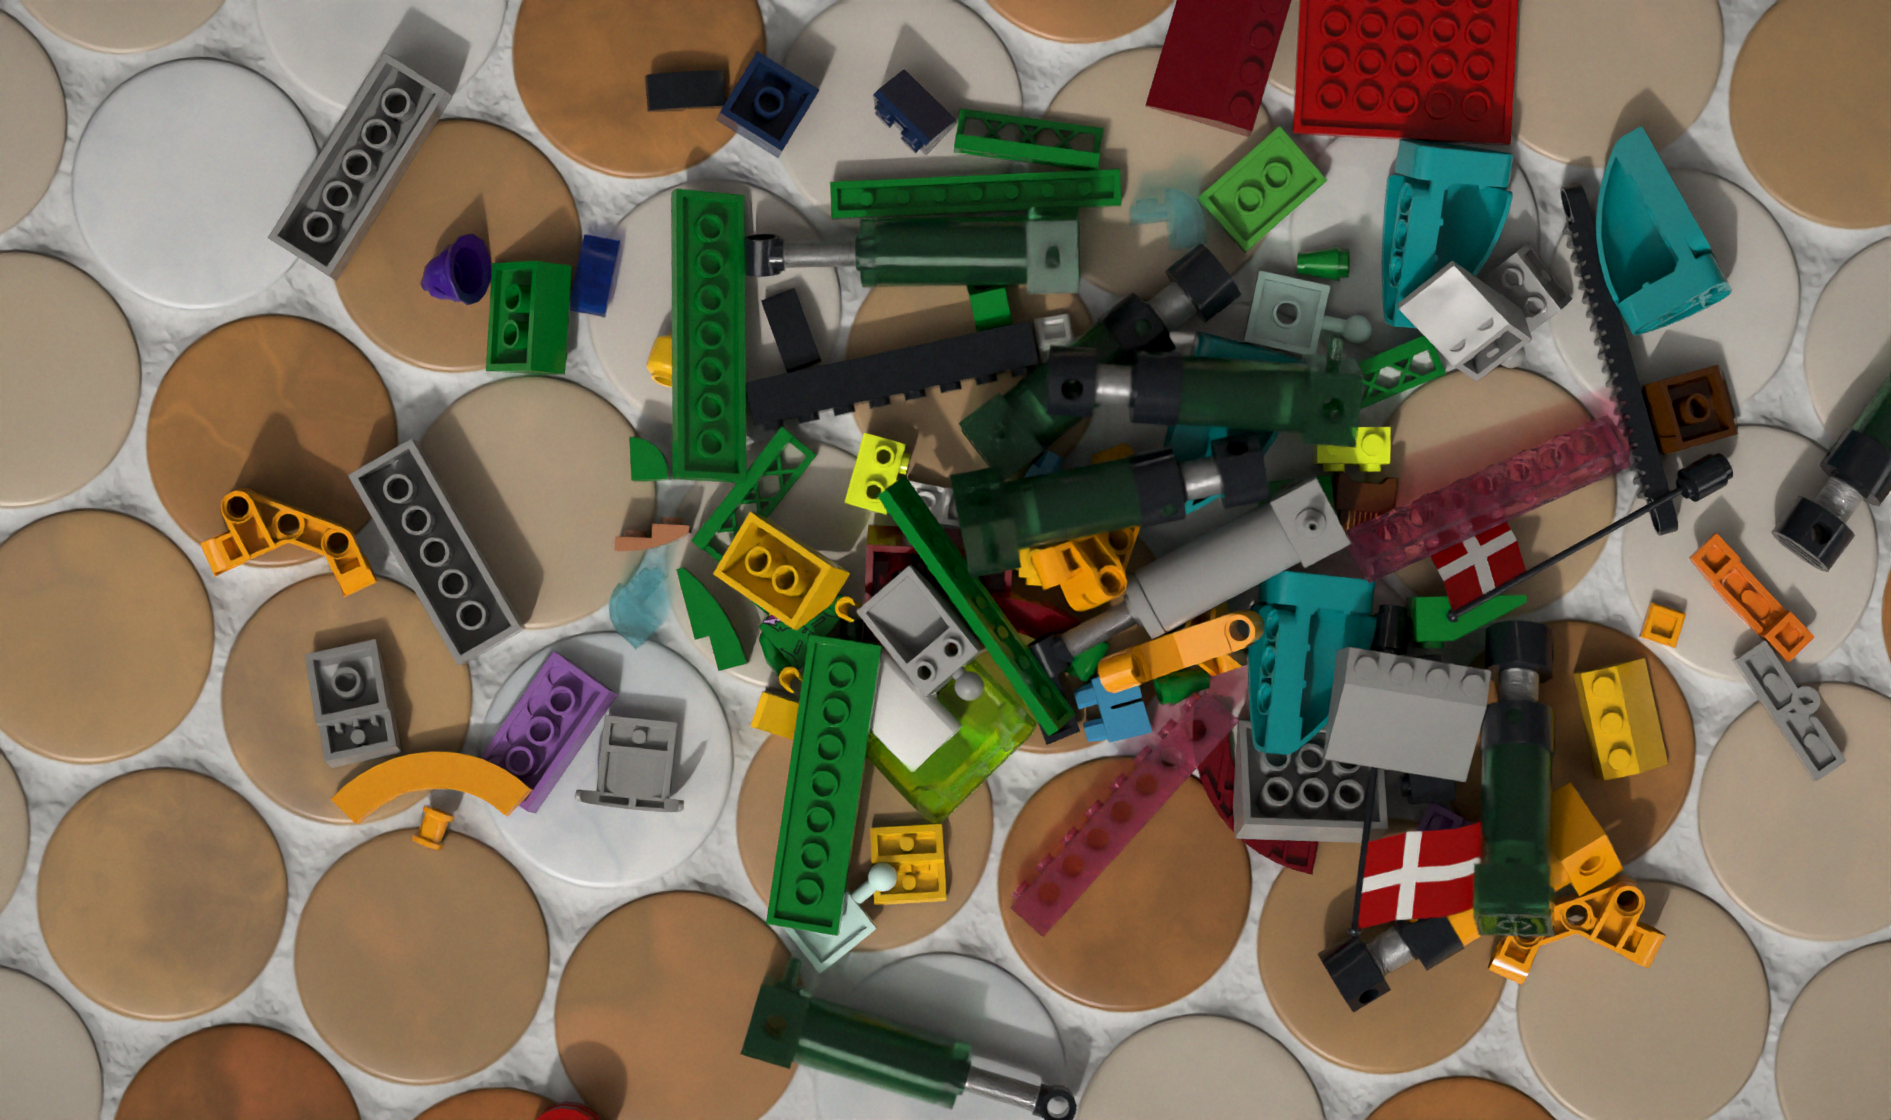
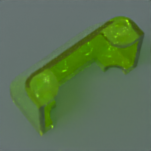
[866,659,1037,824]

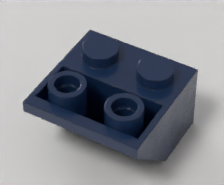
[873,69,956,155]

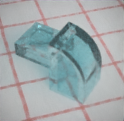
[1128,189,1207,250]
[609,566,668,649]

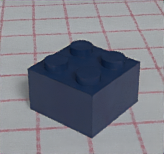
[717,51,819,158]

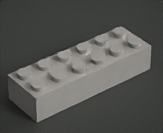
[268,52,453,281]
[348,439,526,665]

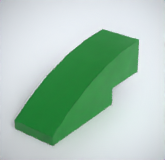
[676,567,748,671]

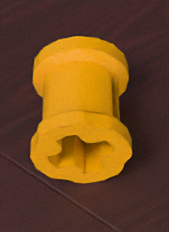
[411,805,455,850]

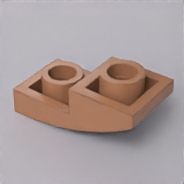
[614,517,691,552]

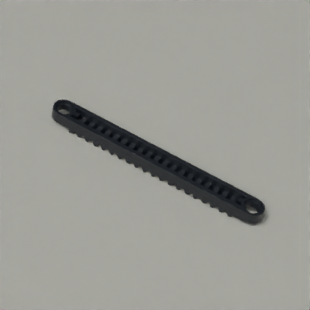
[1560,182,1678,536]

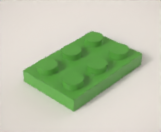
[1197,126,1327,253]

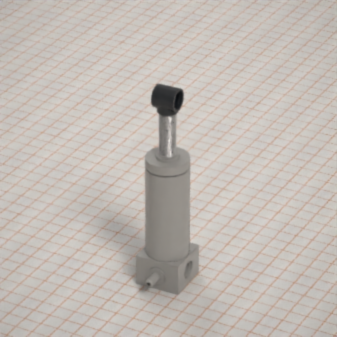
[1027,471,1351,678]

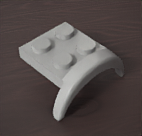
[575,715,684,812]

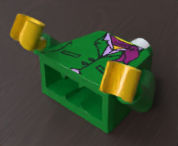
[752,593,862,693]

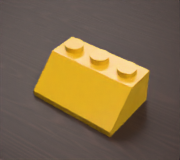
[713,512,850,630]
[1573,658,1668,781]

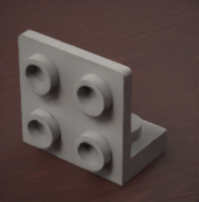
[1480,242,1573,333]

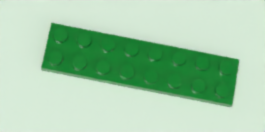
[671,189,747,483]
[766,634,883,936]

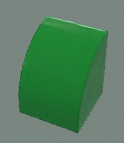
[965,272,1012,332]
[629,437,671,482]

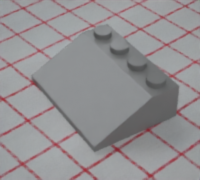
[1323,647,1491,782]
[1233,720,1388,843]

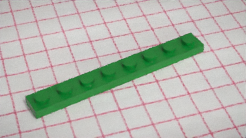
[830,169,1122,220]
[877,475,1075,736]

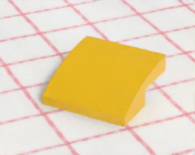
[870,824,947,905]

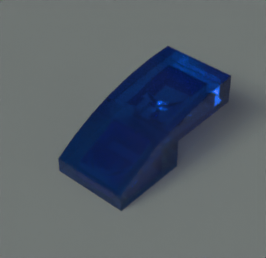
[570,234,620,317]

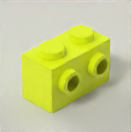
[1313,427,1391,472]
[844,433,911,515]

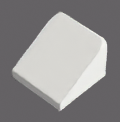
[1033,313,1075,363]

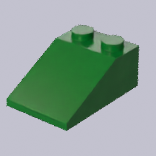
[1406,595,1527,649]

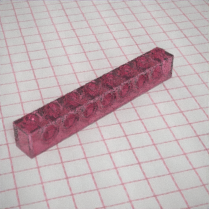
[1346,415,1630,583]
[1010,690,1240,937]

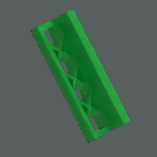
[954,109,1103,171]
[1295,335,1446,430]
[691,427,817,562]

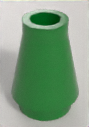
[1297,245,1350,282]
[1153,668,1210,707]

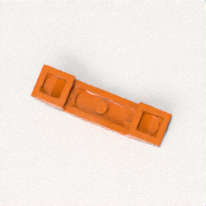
[1689,533,1815,662]

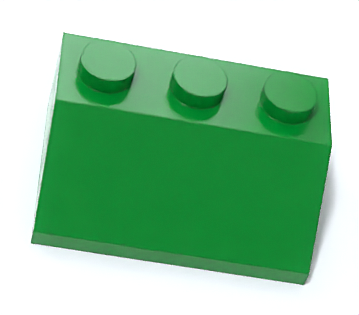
[486,261,572,375]

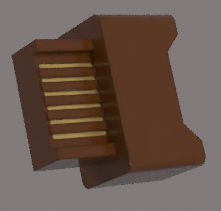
[1332,472,1399,539]

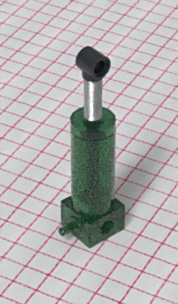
[744,206,1081,294]
[741,957,1077,1120]

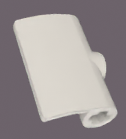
[870,649,963,772]

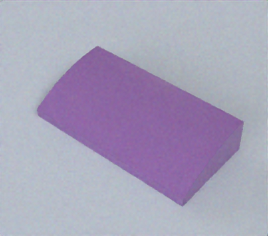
[480,651,618,814]

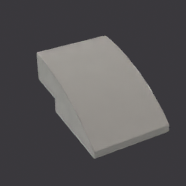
[305,639,402,768]

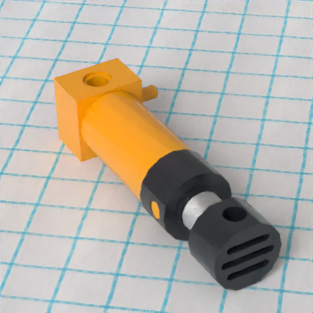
[1318,782,1624,1013]

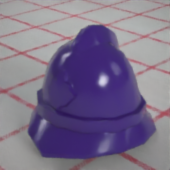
[420,233,491,305]

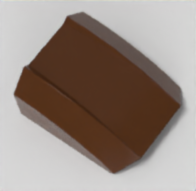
[1642,364,1739,455]

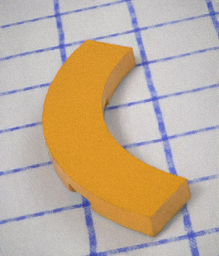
[331,751,533,825]

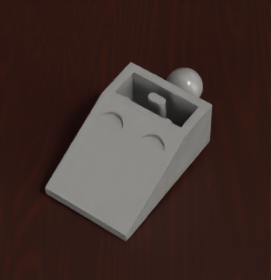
[1397,261,1532,382]
[856,565,987,701]

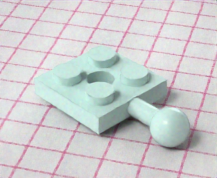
[1243,270,1372,358]
[783,862,897,974]

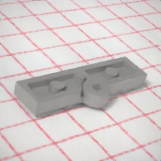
[1732,640,1846,781]

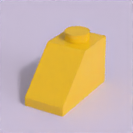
[750,690,799,740]

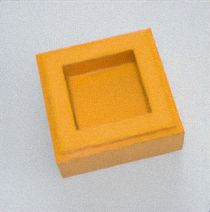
[1639,602,1686,648]

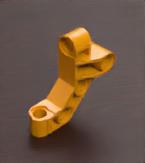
[1031,443,1141,612]
[200,487,377,597]
[1098,601,1265,693]
[1487,874,1666,985]

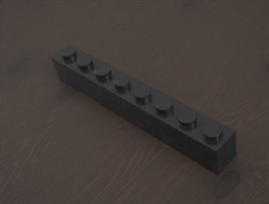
[746,321,1039,432]

